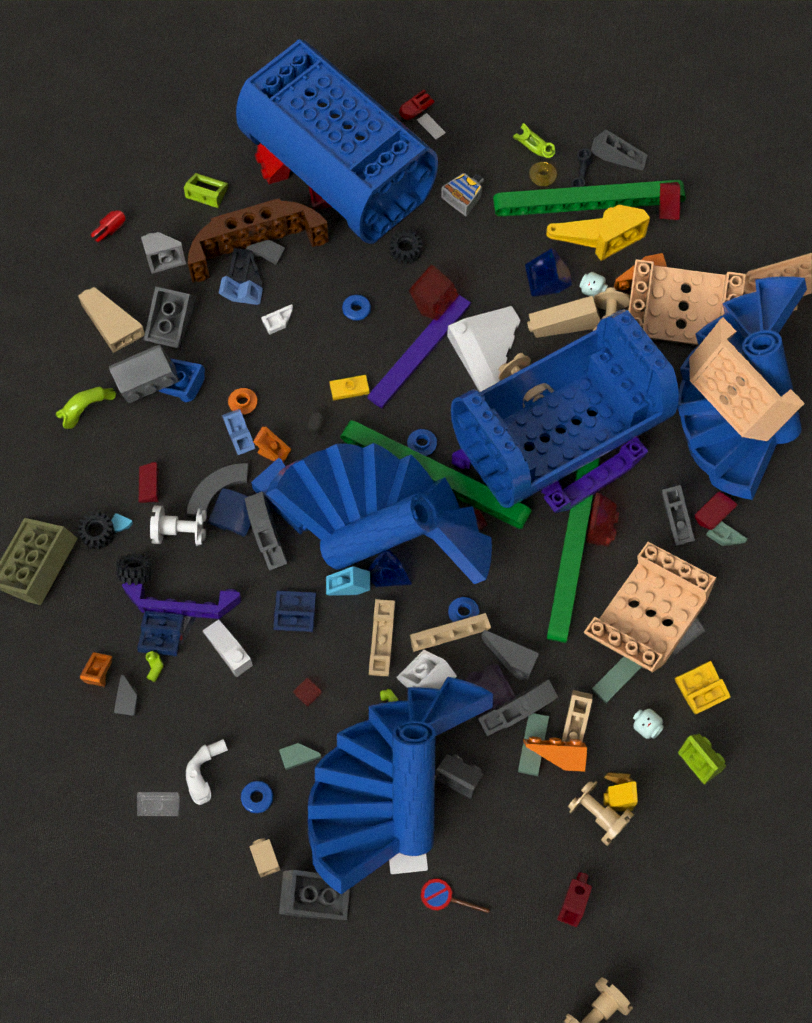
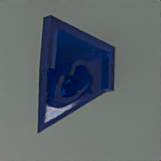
[367,549,412,588]

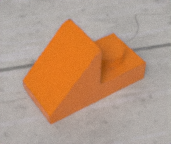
[253,427,291,463]
[80,652,112,687]

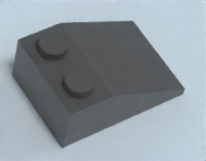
[144,286,196,348]
[279,870,350,920]

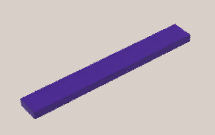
[367,293,471,409]

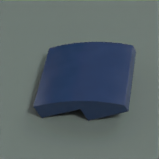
[208,488,251,537]
[274,591,316,632]
[137,611,184,656]

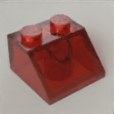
[409,265,459,321]
[586,493,619,547]

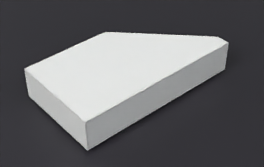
[261,304,293,335]

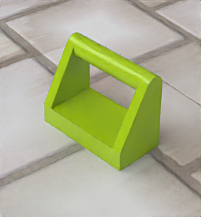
[184,173,229,208]

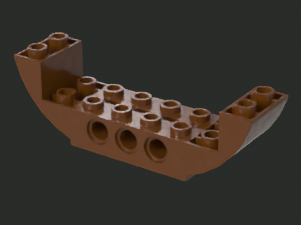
[188,198,329,283]

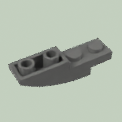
[245,491,289,571]
[478,679,558,736]

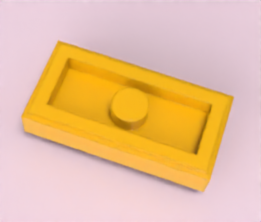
[329,375,369,400]

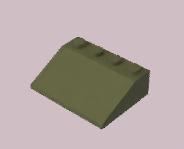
[0,518,78,605]

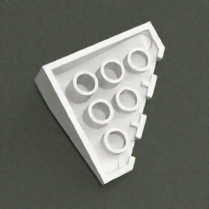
[447,306,520,392]

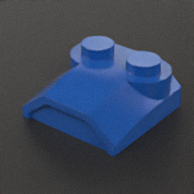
[159,359,205,402]

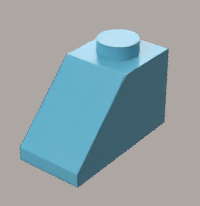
[326,566,370,596]

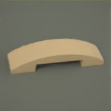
[369,599,395,676]

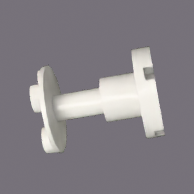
[150,505,206,546]

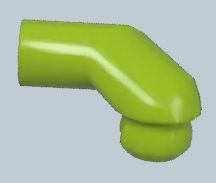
[146,651,163,682]
[380,689,398,702]

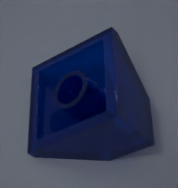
[525,248,572,296]

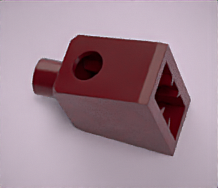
[557,872,592,928]

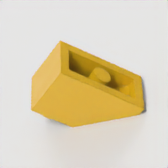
[603,782,638,811]

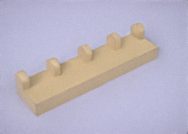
[410,613,491,652]

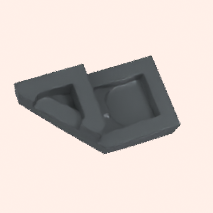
[245,240,285,265]
[114,675,138,716]

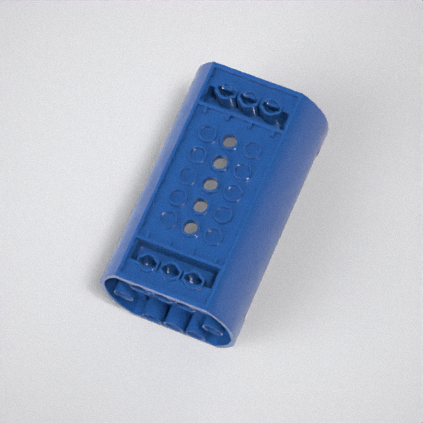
[236,39,438,244]
[451,309,679,508]

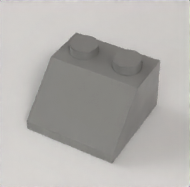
[141,232,186,273]

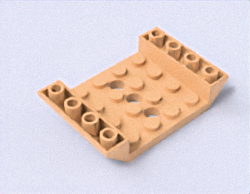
[628,259,746,345]
[689,318,805,441]
[584,542,716,672]

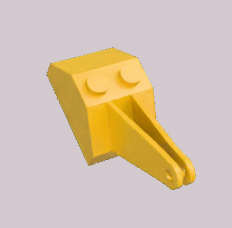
[546,205,650,261]

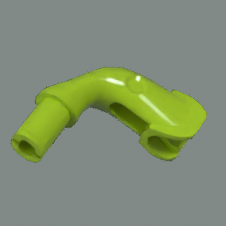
[513,123,555,158]
[56,387,116,429]

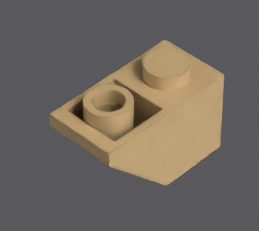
[249,838,280,877]

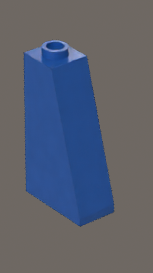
[251,458,309,534]

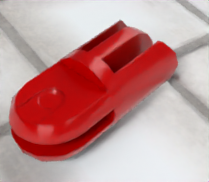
[399,90,435,120]
[91,210,125,242]

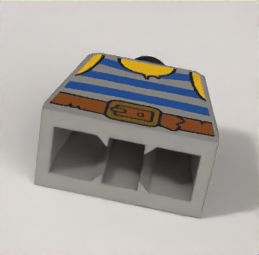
[441,173,484,217]

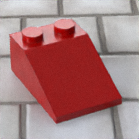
[255,143,290,184]

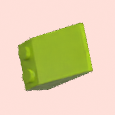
[678,734,726,785]

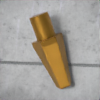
[604,772,637,785]

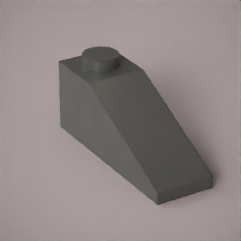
[591,130,648,170]
[660,483,695,545]
[482,630,539,680]

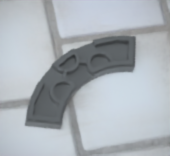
[187,463,249,517]

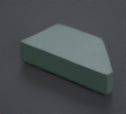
[706,521,748,546]
[279,743,321,770]

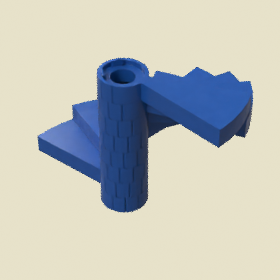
[677,277,807,500]
[266,443,492,584]
[308,677,493,894]

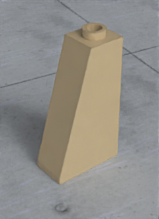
[78,287,145,353]
[527,296,601,338]

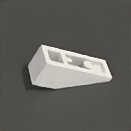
[203,620,253,677]

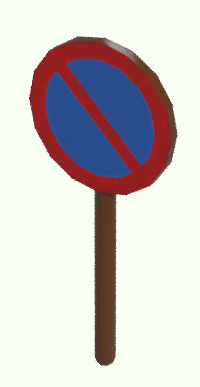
[421,879,490,913]

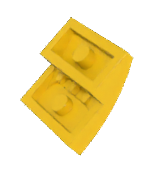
[674,661,731,714]

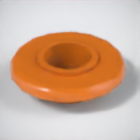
[228,388,257,415]

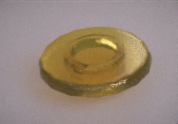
[529,162,557,186]

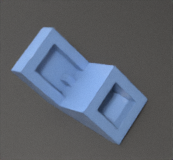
[219,276,263,305]
[222,409,256,455]

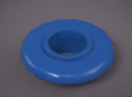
[342,295,371,320]
[407,429,437,456]
[448,597,479,622]
[241,781,273,813]

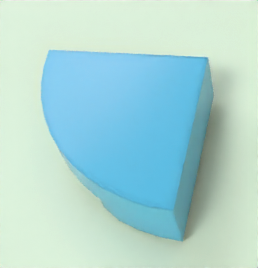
[111,513,133,533]

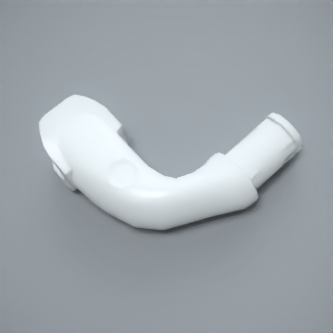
[186,739,228,805]

